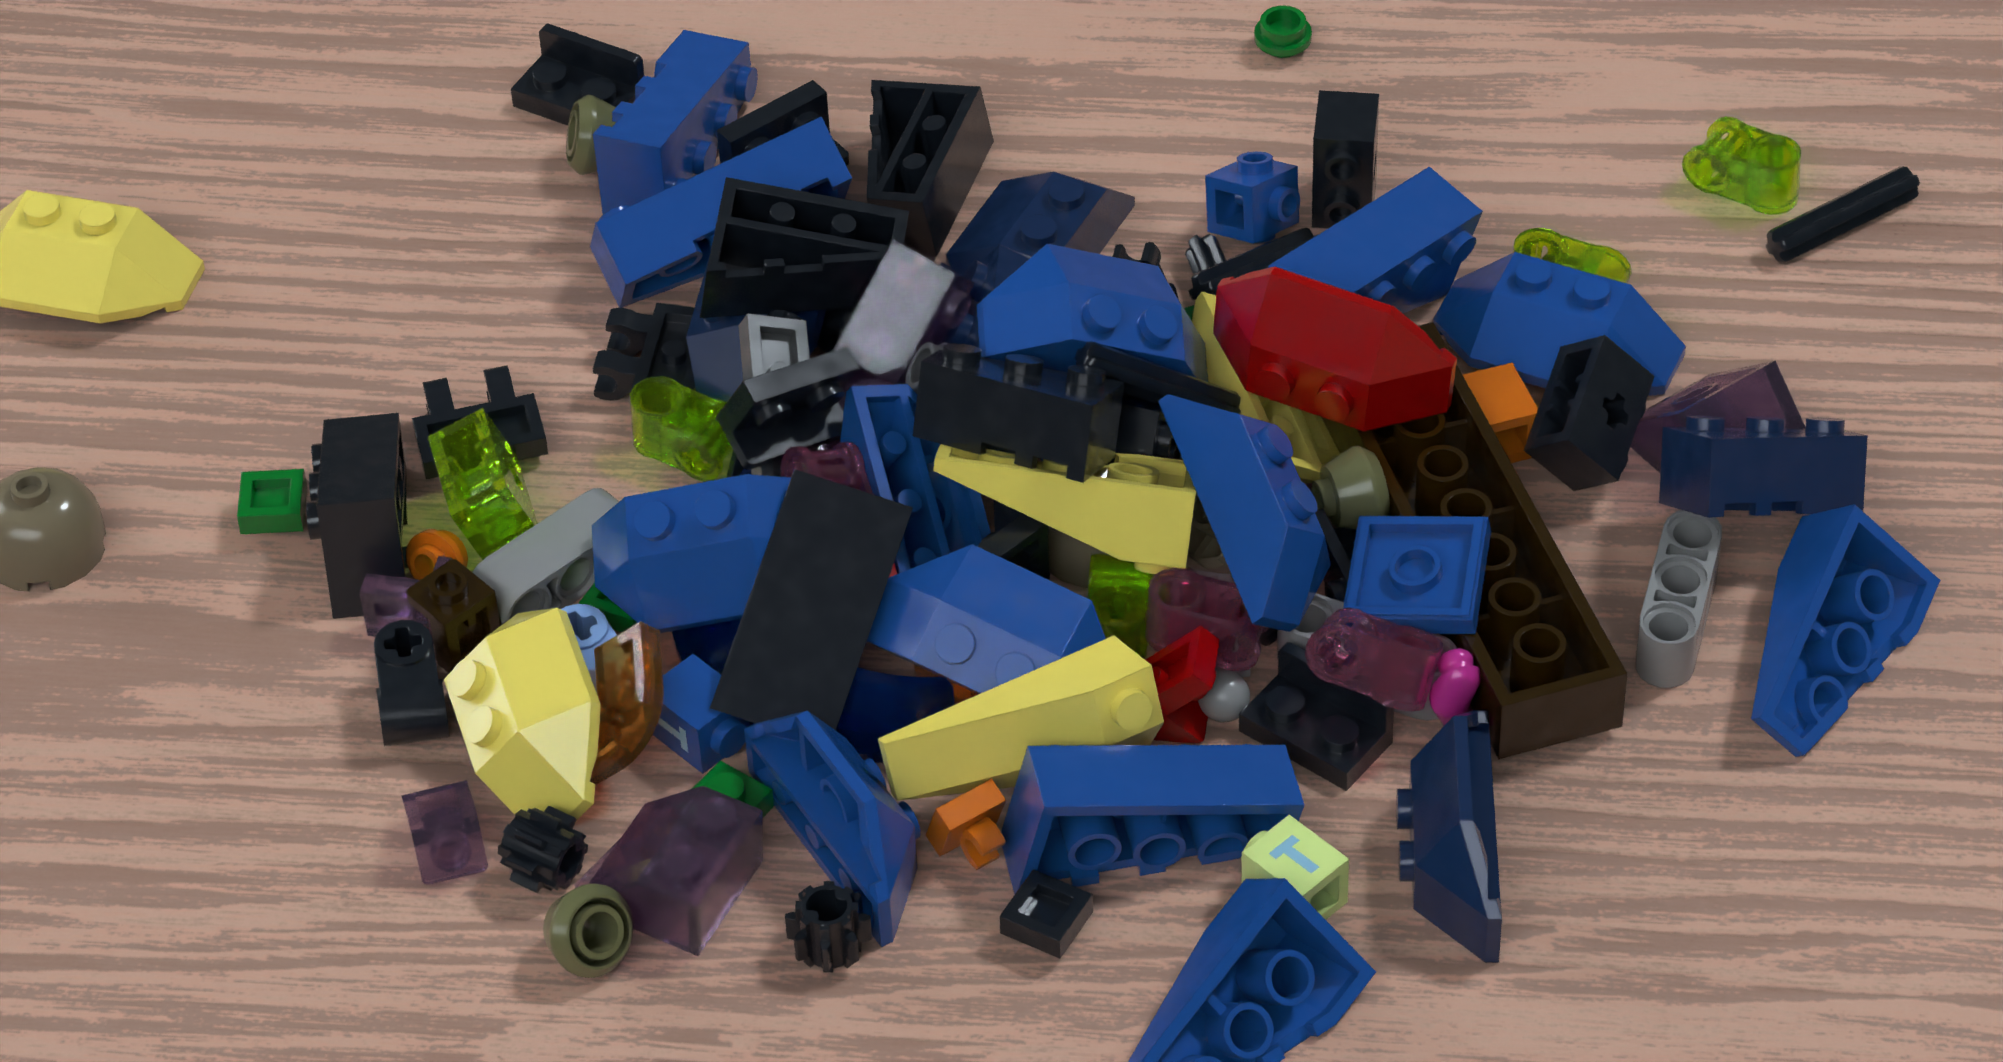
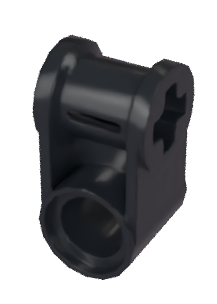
[374,620,450,747]

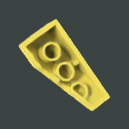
[933,444,1197,575]
[878,636,1164,801]

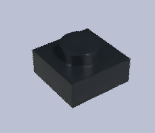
[999,869,1093,959]

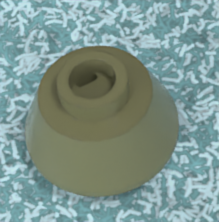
[566,95,616,175]
[1312,445,1390,530]
[543,883,634,978]

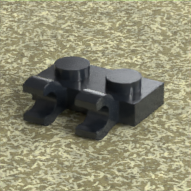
[593,303,697,413]
[412,365,548,480]

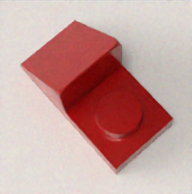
[1145,625,1220,744]

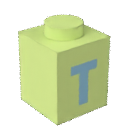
[1241,815,1349,920]

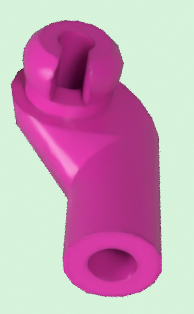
[1429,648,1481,726]

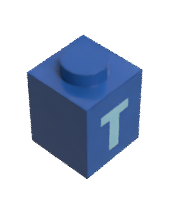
[644,654,750,774]

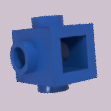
[1205,151,1300,244]

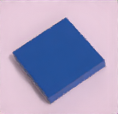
[1341,516,1491,634]

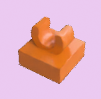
[926,779,1006,870]

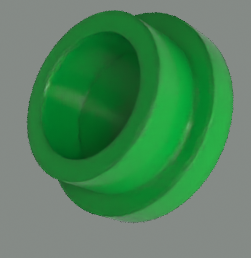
[1254,5,1312,58]

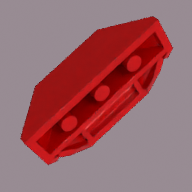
[1213,267,1457,431]

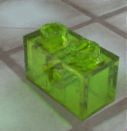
[428,408,538,560]

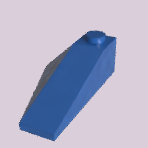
[1751,504,1941,757]
[1128,878,1376,1062]

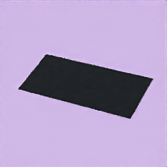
[710,469,913,730]

